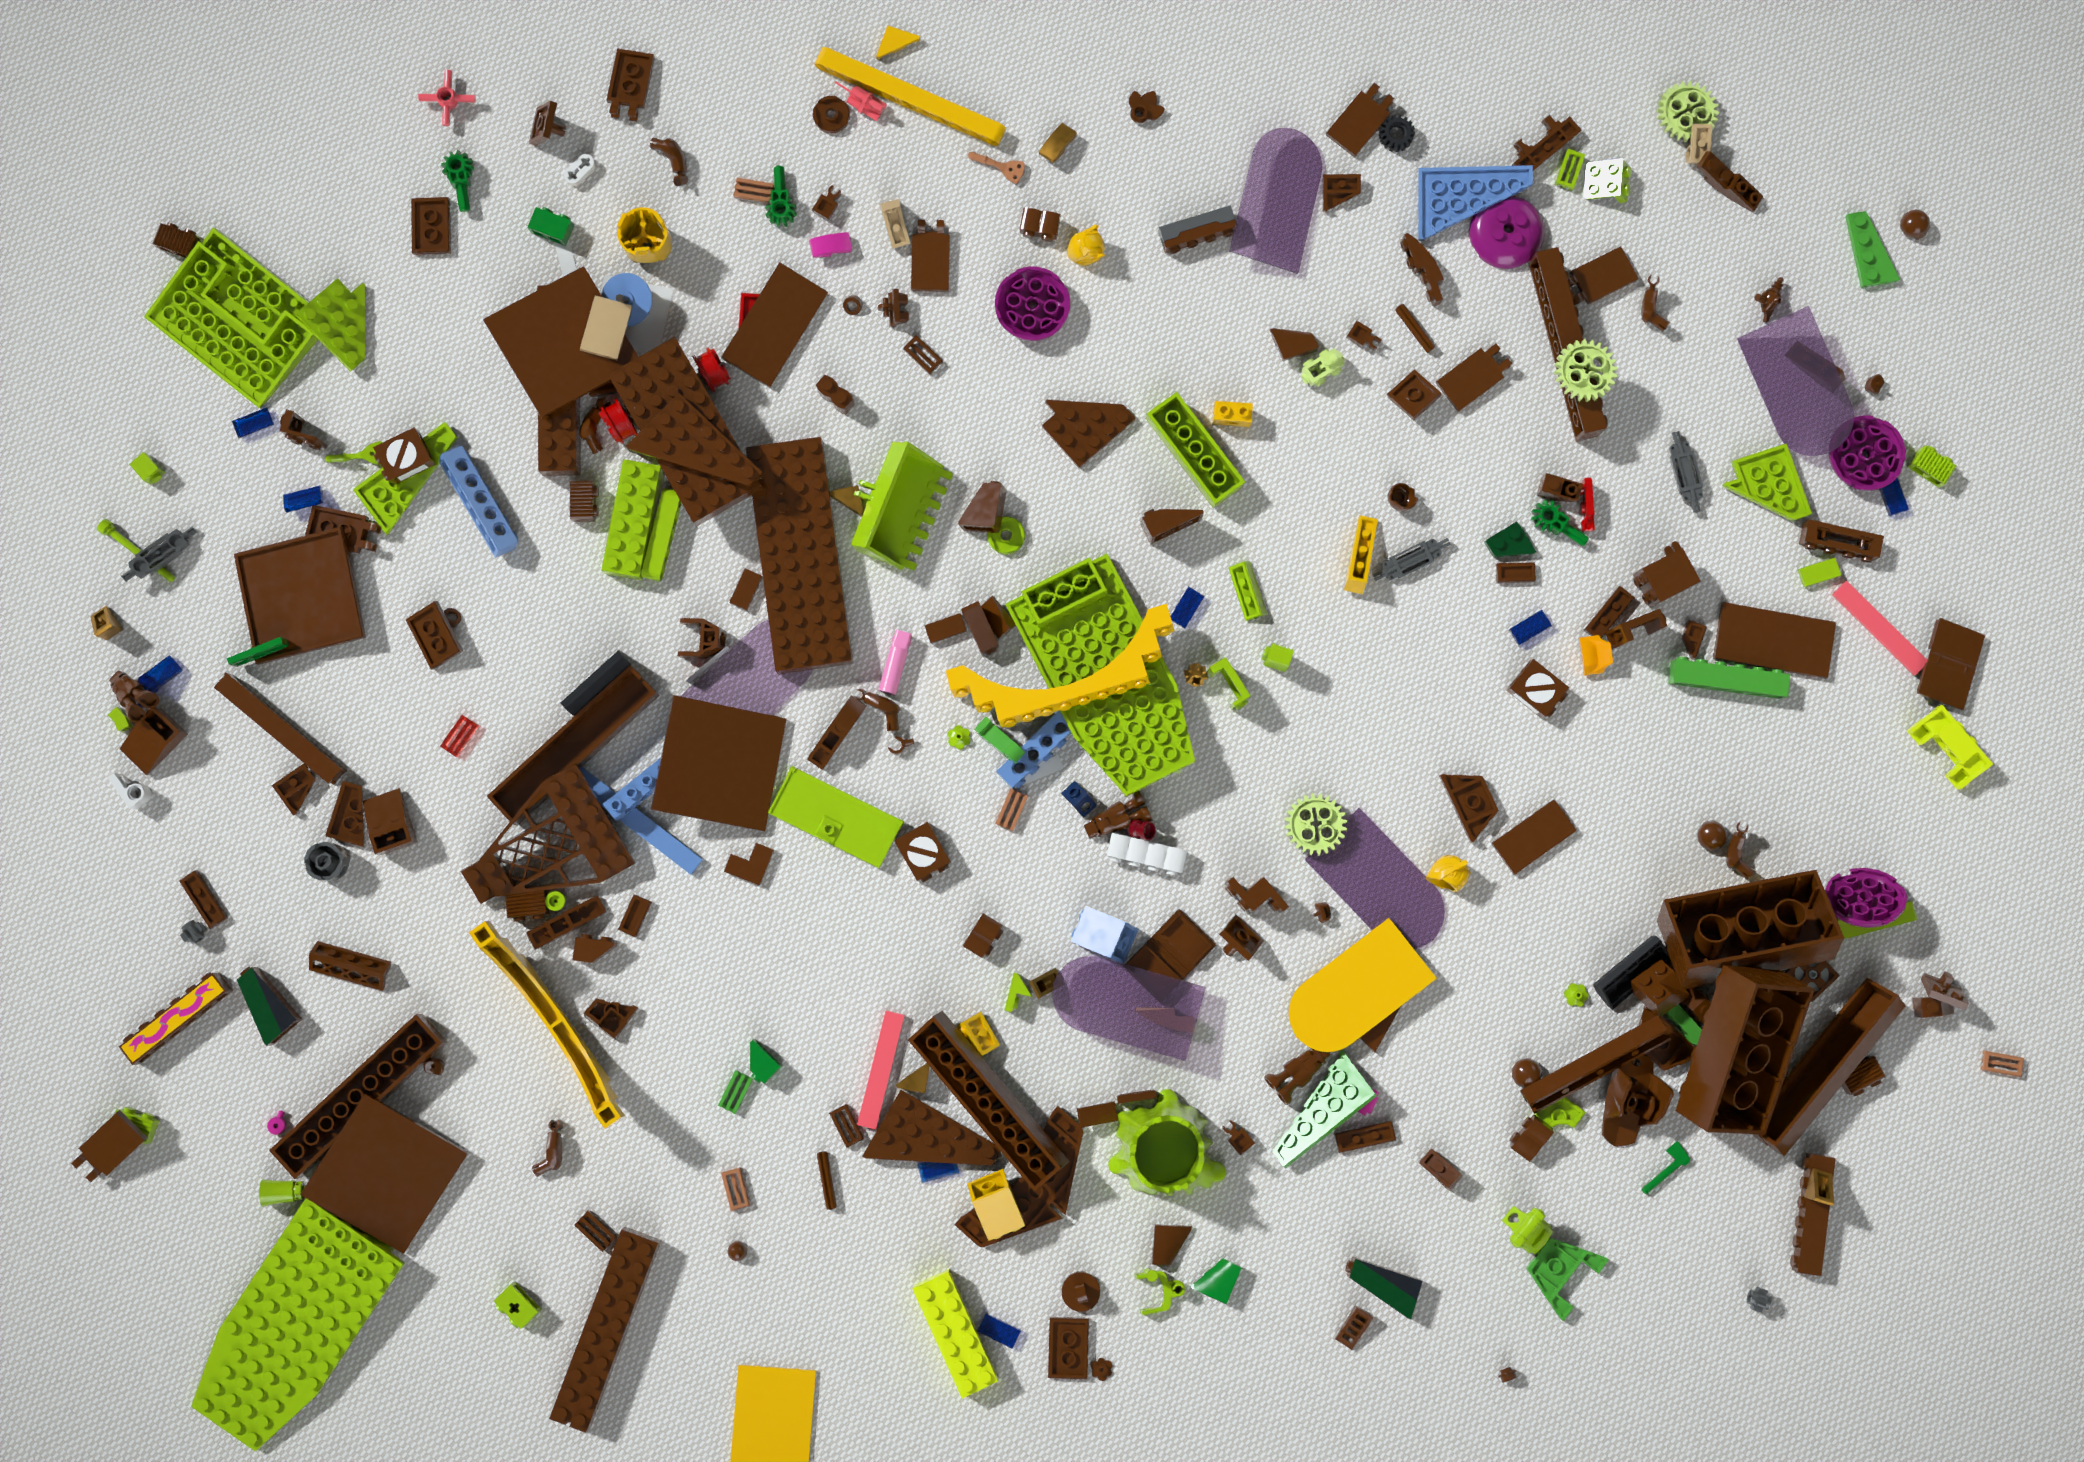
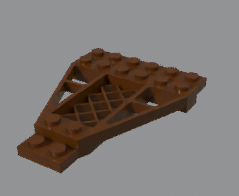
[460,763,636,904]

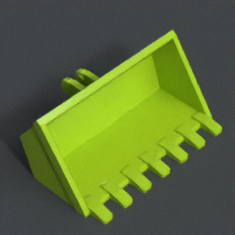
[851,441,953,571]

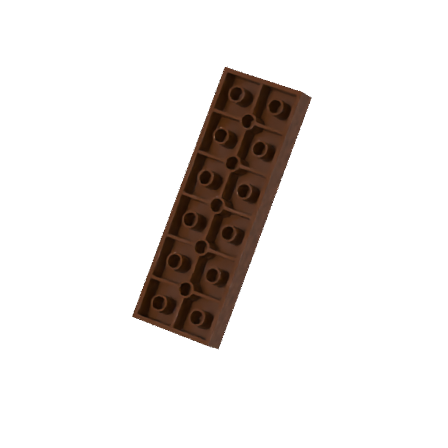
[746,437,854,675]

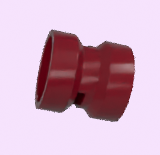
[1129,820,1156,841]

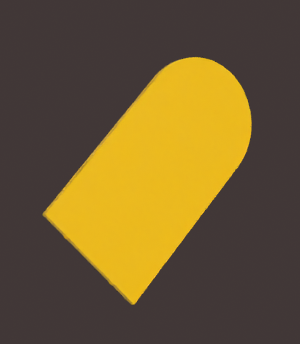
[1289,918,1437,1052]
[730,1365,816,1462]

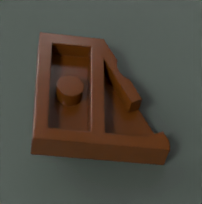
[1322,174,1361,212]
[271,763,317,816]

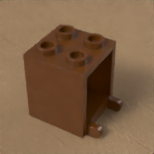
[1633,541,1701,608]

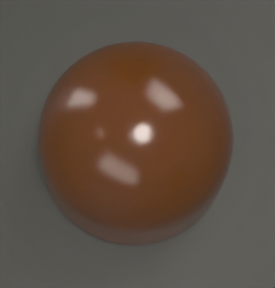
[843,295,863,315]
[444,608,462,628]
[727,1241,748,1261]

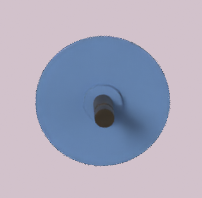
[601,273,652,327]

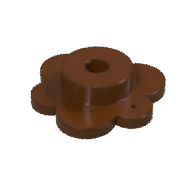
[1091,1358,1112,1381]

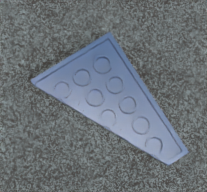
[1418,165,1533,241]

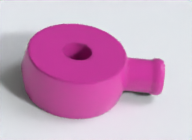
[267,1110,287,1135]

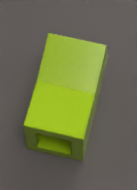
[108,707,133,732]

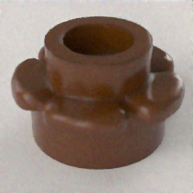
[1498,1367,1517,1383]

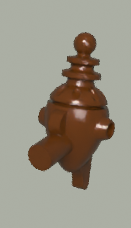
[1754,277,1784,323]

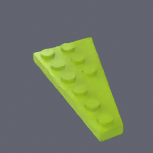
[353,422,458,535]

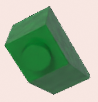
[750,1039,782,1084]

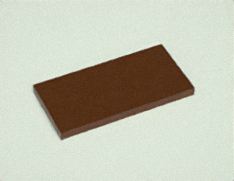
[721,262,828,388]
[1713,602,1836,679]

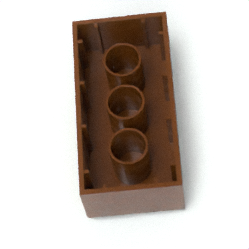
[1657,870,1844,990]
[1675,965,1815,1135]

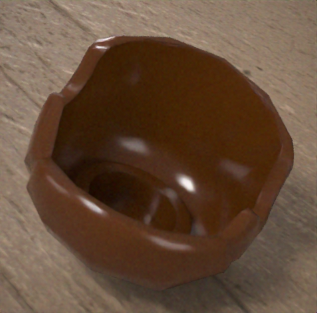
[1900,209,1930,240]
[1388,483,1418,512]
[1697,820,1727,851]
[1512,1058,1542,1088]

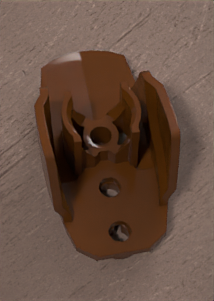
[1602,1055,1674,1146]

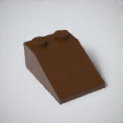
[1140,509,1204,545]

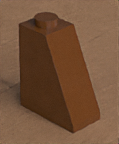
[958,481,1007,533]
[961,601,999,656]

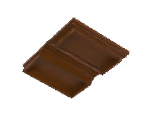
[1917,618,1985,710]
[1123,909,1216,1003]

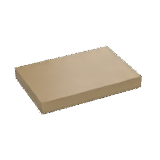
[580,295,633,361]

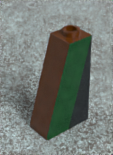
[237,967,303,1046]
[1345,1256,1423,1319]

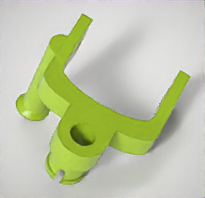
[1134,1268,1185,1315]

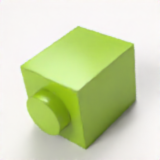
[129,452,165,485]

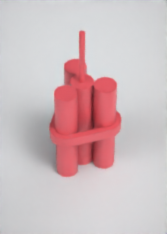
[835,81,887,121]

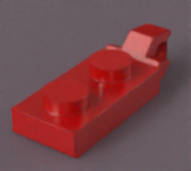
[1580,477,1595,532]

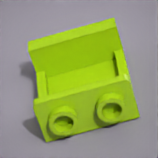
[1207,657,1251,711]

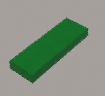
[226,637,289,667]

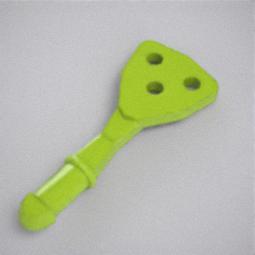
[325,441,383,465]

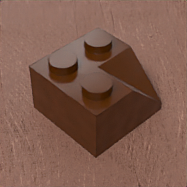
[1631,959,1689,1017]

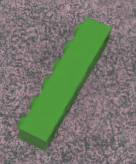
[1668,657,1790,699]

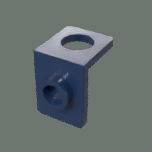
[1061,781,1097,818]

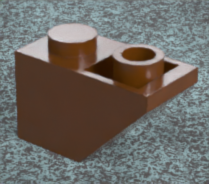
[1537,473,1583,503]
[572,934,618,963]

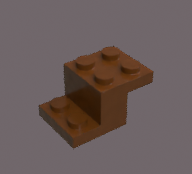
[1224,877,1289,913]

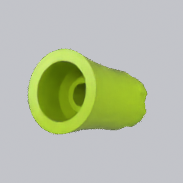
[259,1179,305,1207]

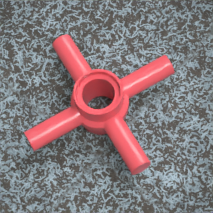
[418,70,476,126]

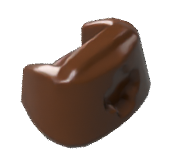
[1865,374,1885,394]
[1313,902,1331,923]
[423,1058,445,1075]

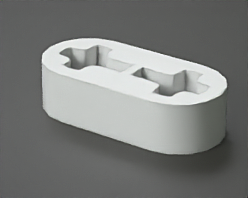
[564,154,596,186]

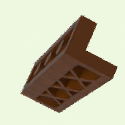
[309,941,391,991]

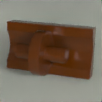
[878,289,909,327]

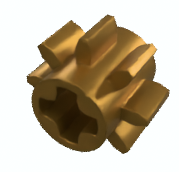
[1184,663,1208,687]

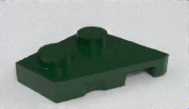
[1484,521,1536,558]

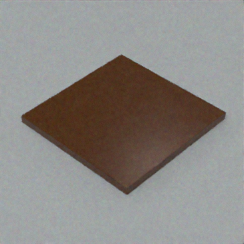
[483,266,638,419]
[234,526,366,665]
[650,695,787,831]
[300,1093,468,1254]

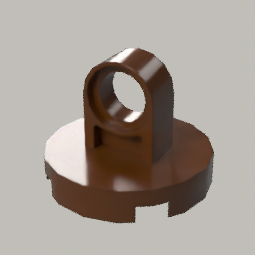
[1061,1271,1100,1312]

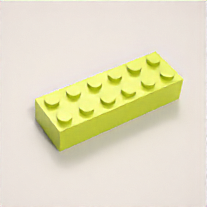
[912,1269,998,1399]

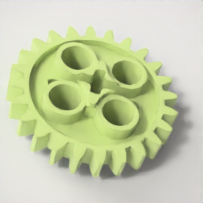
[1656,81,1719,142]
[1554,339,1618,402]
[1284,793,1347,856]

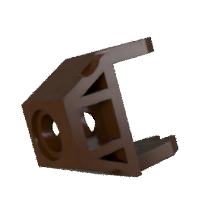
[677,618,726,659]

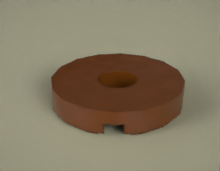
[813,96,850,133]

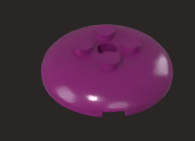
[1469,195,1545,269]
[995,266,1070,341]
[1829,415,1906,491]
[1825,868,1907,928]

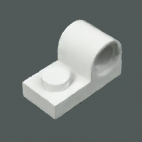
[108,773,151,810]

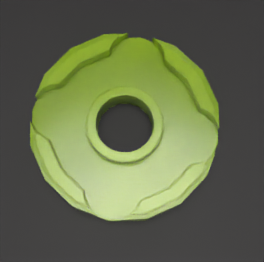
[987,516,1025,555]

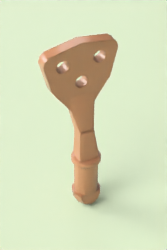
[968,152,1025,184]

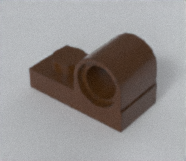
[1419,1148,1463,1191]

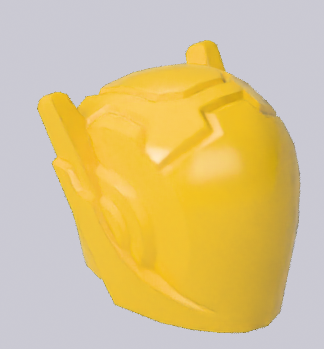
[1067,224,1105,266]
[1425,855,1471,892]

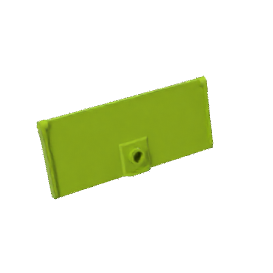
[768,766,904,869]

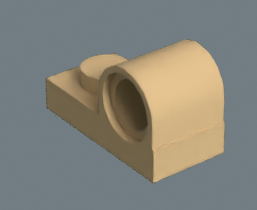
[1686,124,1712,164]

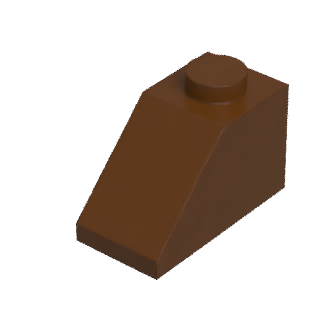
[1681,987,1711,1024]
[1912,996,1954,1018]

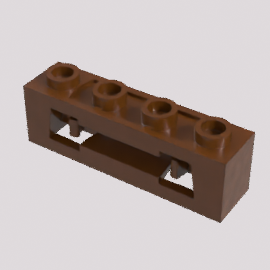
[1799,519,1884,563]

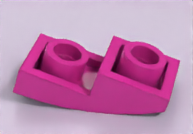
[809,232,852,258]

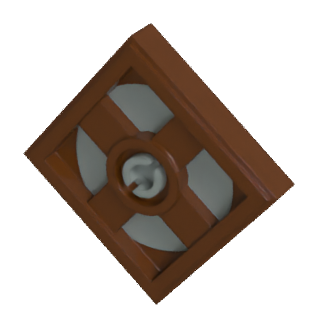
[1785,961,1840,1002]

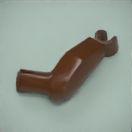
[650,138,688,186]
[1641,275,1670,332]
[579,397,611,454]
[854,689,901,731]
[1726,821,1755,880]
[532,1120,563,1177]

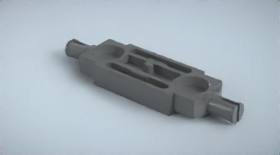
[1669,431,1703,513]
[121,526,197,582]
[1372,538,1451,581]

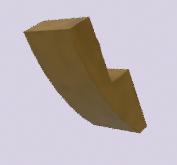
[1039,123,1077,163]

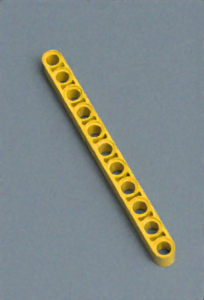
[814,47,1006,146]

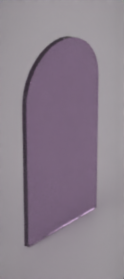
[1229,128,1322,274]
[1737,306,1854,456]
[681,620,813,715]
[1304,808,1445,949]
[1052,956,1206,1062]

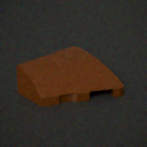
[1270,328,1319,361]
[583,998,638,1040]
[1152,1224,1192,1265]

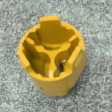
[617,207,672,263]

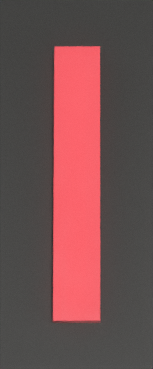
[1831,581,1928,676]
[857,1010,905,1130]

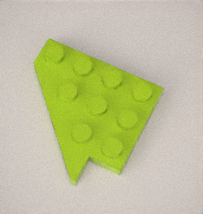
[295,278,365,372]
[1722,443,1812,521]

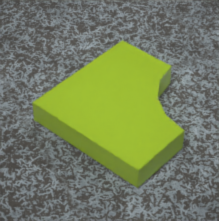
[1534,1097,1586,1128]

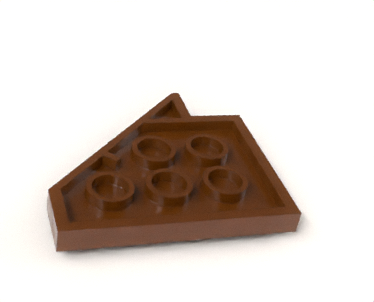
[1042,399,1136,468]

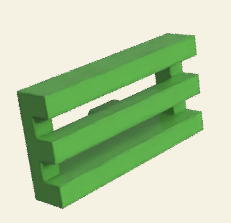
[718,1070,753,1114]

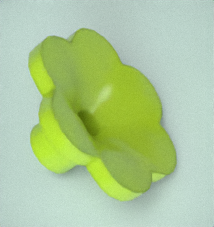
[948,725,971,750]
[1564,983,1589,1007]

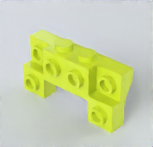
[1907,705,1993,790]

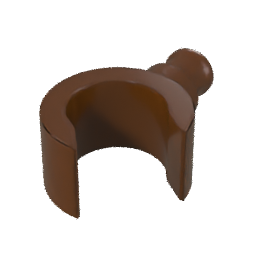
[888,736,914,754]

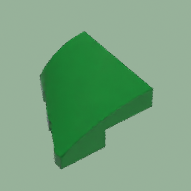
[1191,1258,1242,1305]

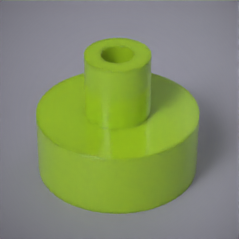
[545,891,566,911]

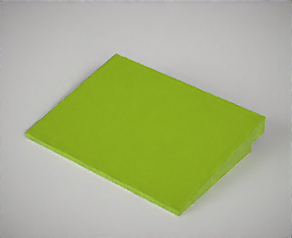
[144,228,318,409]

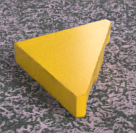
[876,25,920,60]

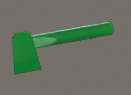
[1641,1141,1690,1195]

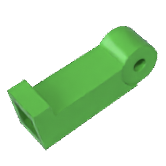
[974,717,1025,764]
[1666,1004,1702,1045]

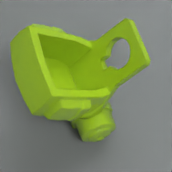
[1502,1206,1553,1254]

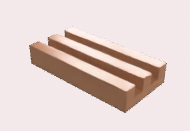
[733,178,774,203]
[995,788,1028,831]
[1980,1051,2024,1077]
[721,1167,751,1211]

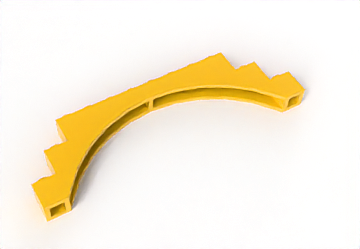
[945,604,1175,728]
[469,921,625,1129]

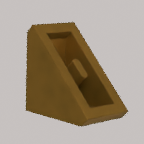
[830,485,864,517]
[90,606,123,641]
[1029,967,1065,999]
[896,1063,930,1093]
[1805,1168,1834,1206]

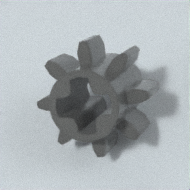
[180,920,207,944]
[1747,1287,1772,1313]

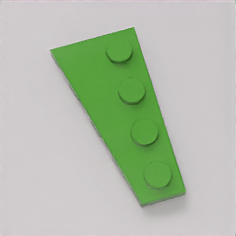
[1845,211,1900,288]

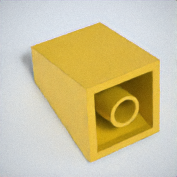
[967,1169,1025,1241]

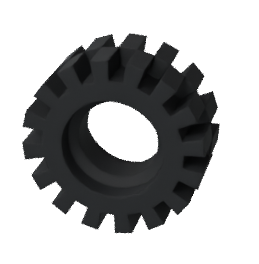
[1379,115,1415,152]

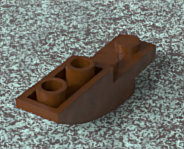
[1697,151,1763,212]
[1400,233,1444,307]
[807,695,867,770]

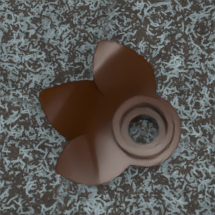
[1129,91,1165,123]

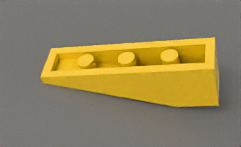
[1344,515,1378,594]

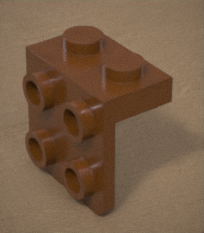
[279,409,327,450]

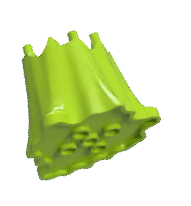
[1108,1089,1226,1196]

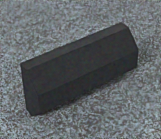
[560,650,632,716]
[1593,935,1671,1010]

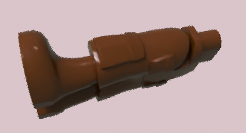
[109,671,159,723]
[1084,791,1153,839]
[1264,1049,1331,1105]

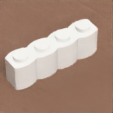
[1107,833,1187,876]

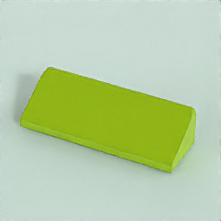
[1228,561,1267,621]

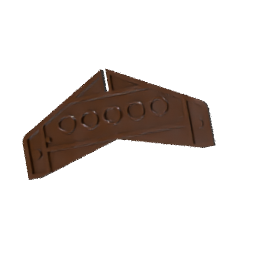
[954,1106,1083,1247]

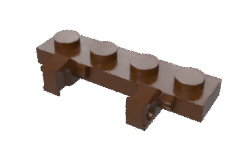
[1512,115,1582,171]

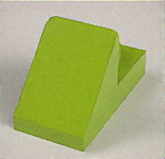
[1004,973,1032,1012]

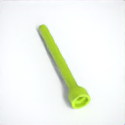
[97,519,175,582]

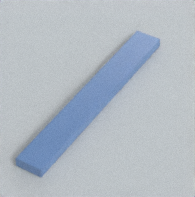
[580,766,703,875]

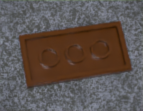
[1491,799,1577,875]

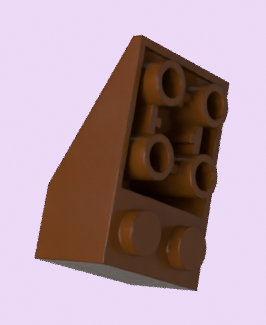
[120,706,188,775]
[363,788,418,855]

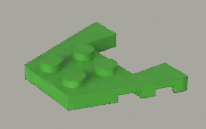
[1526,1237,1609,1321]

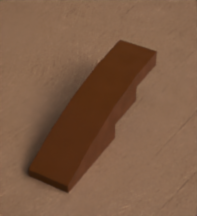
[526,895,606,951]

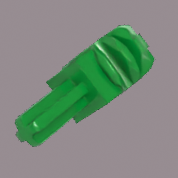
[441,150,474,212]
[765,165,797,227]
[1531,500,1589,546]

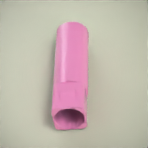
[878,630,912,696]

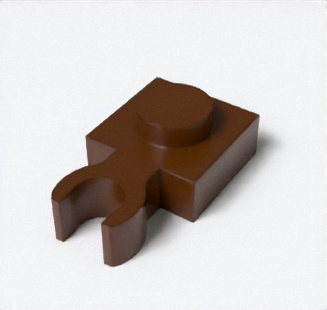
[812,185,841,221]
[1346,320,1382,351]
[1222,1120,1255,1156]

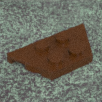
[1439,774,1499,843]
[1639,1005,1695,1071]

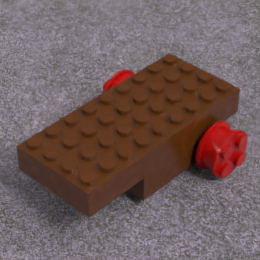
[599,337,763,527]

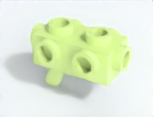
[1300,348,1345,387]

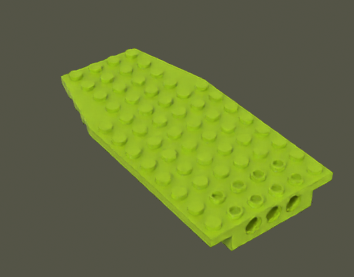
[1005,553,1195,797]
[191,1198,405,1451]

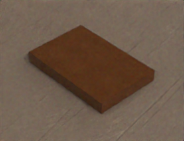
[411,197,451,255]
[406,601,463,670]
[1048,1317,1089,1379]

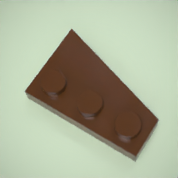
[325,781,364,847]

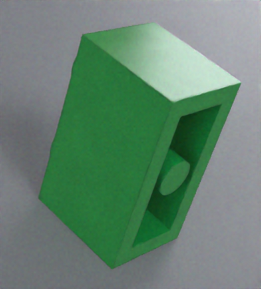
[527,207,574,246]

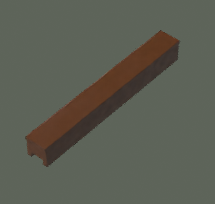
[214,672,347,785]
[1520,1015,1671,1114]

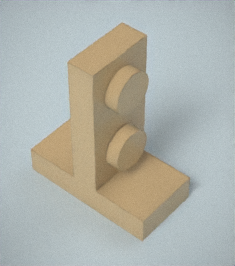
[879,199,911,249]

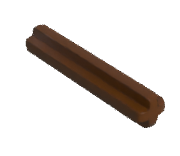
[1395,304,1435,353]
[817,1151,837,1210]

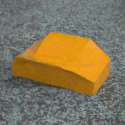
[1579,635,1613,676]

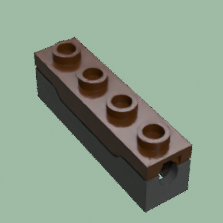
[1158,205,1237,254]

